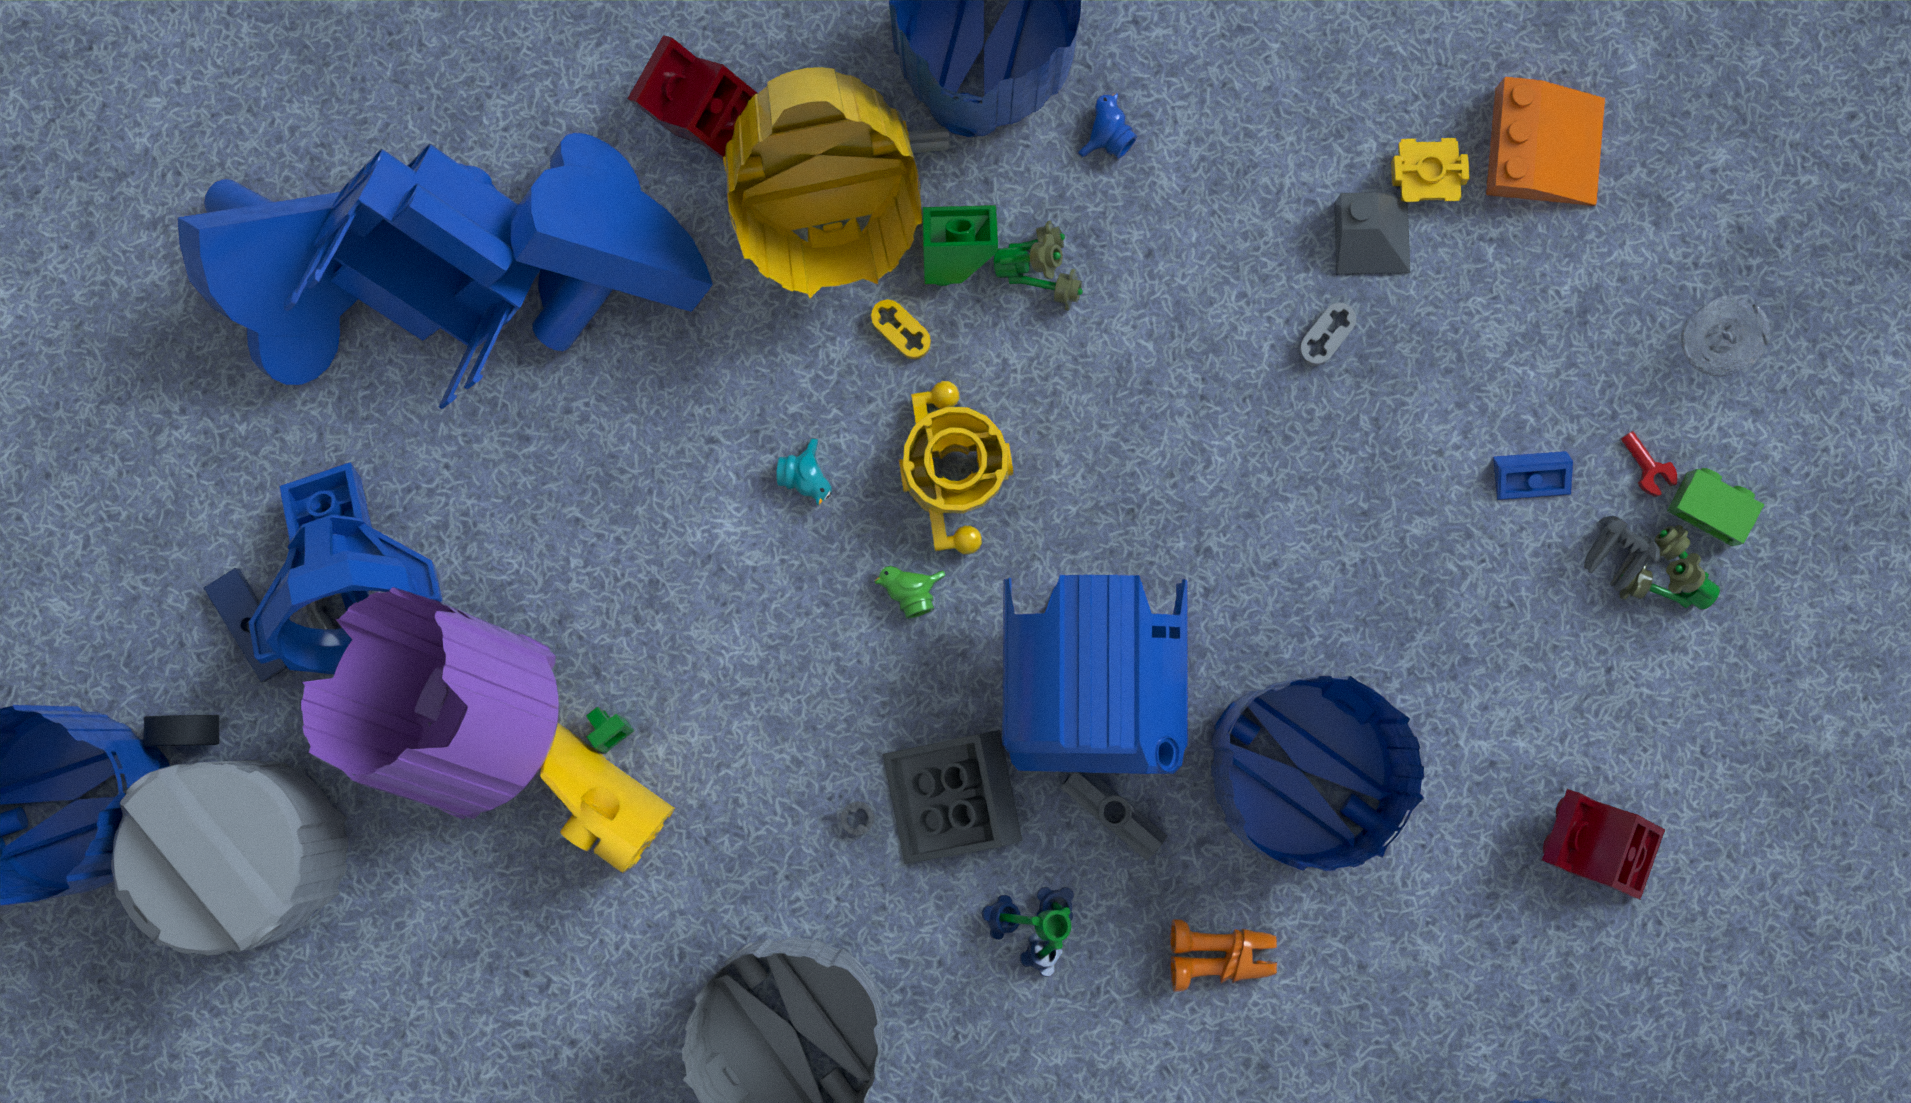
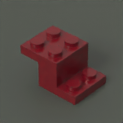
[627,35,758,161]
[1541,789,1665,900]

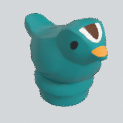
[777,438,832,505]

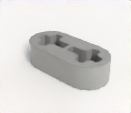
[1299,303,1356,366]

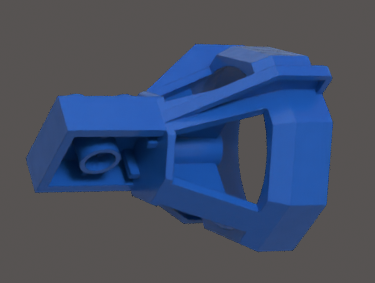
[249,462,442,674]

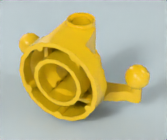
[899,381,1014,555]

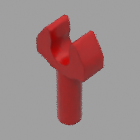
[1621,431,1677,497]

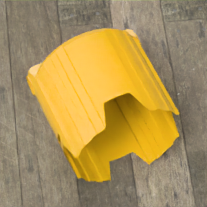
[723,67,922,299]

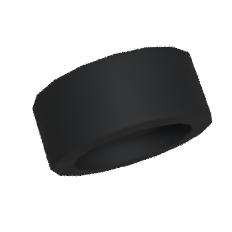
[144,715,219,747]

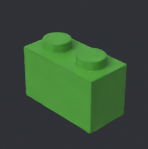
[1667,468,1765,546]

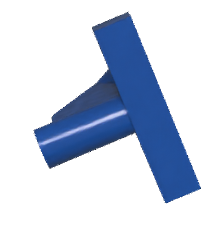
[511,133,713,351]
[178,179,358,385]

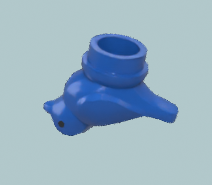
[1078,93,1137,159]

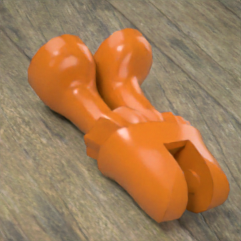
[1170,919,1277,992]

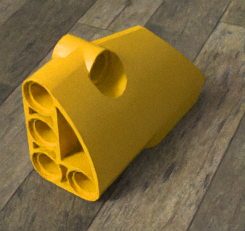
[540,723,675,873]

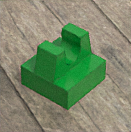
[586,707,634,753]

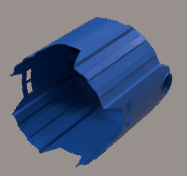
[889,0,1081,137]
[1002,575,1188,774]
[1211,676,1424,871]
[0,705,170,906]

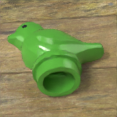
[874,566,945,619]

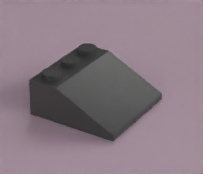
[883,730,1023,864]

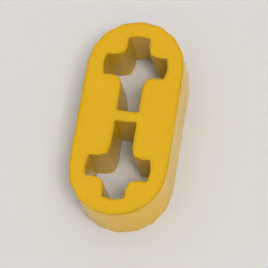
[871,299,931,360]

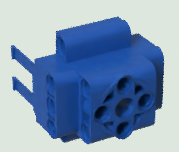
[284,144,541,409]

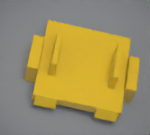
[1391,138,1470,202]

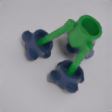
[982,887,1074,977]

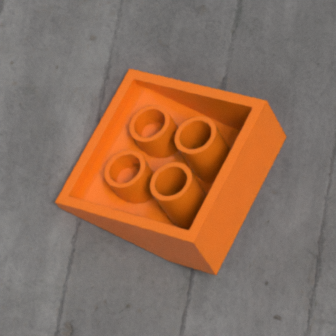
[1486,77,1605,206]

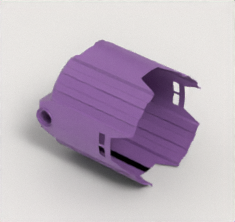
[301,587,559,819]

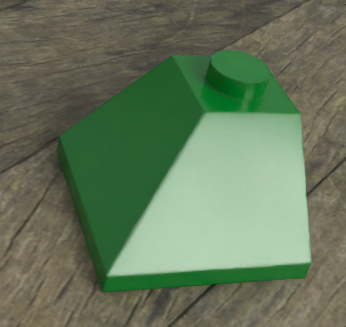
[923,205,998,286]

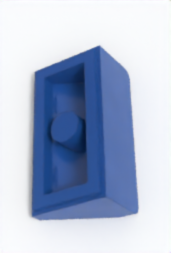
[1493,451,1573,500]

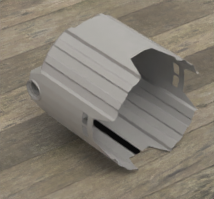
[111,760,349,956]
[682,937,884,1103]

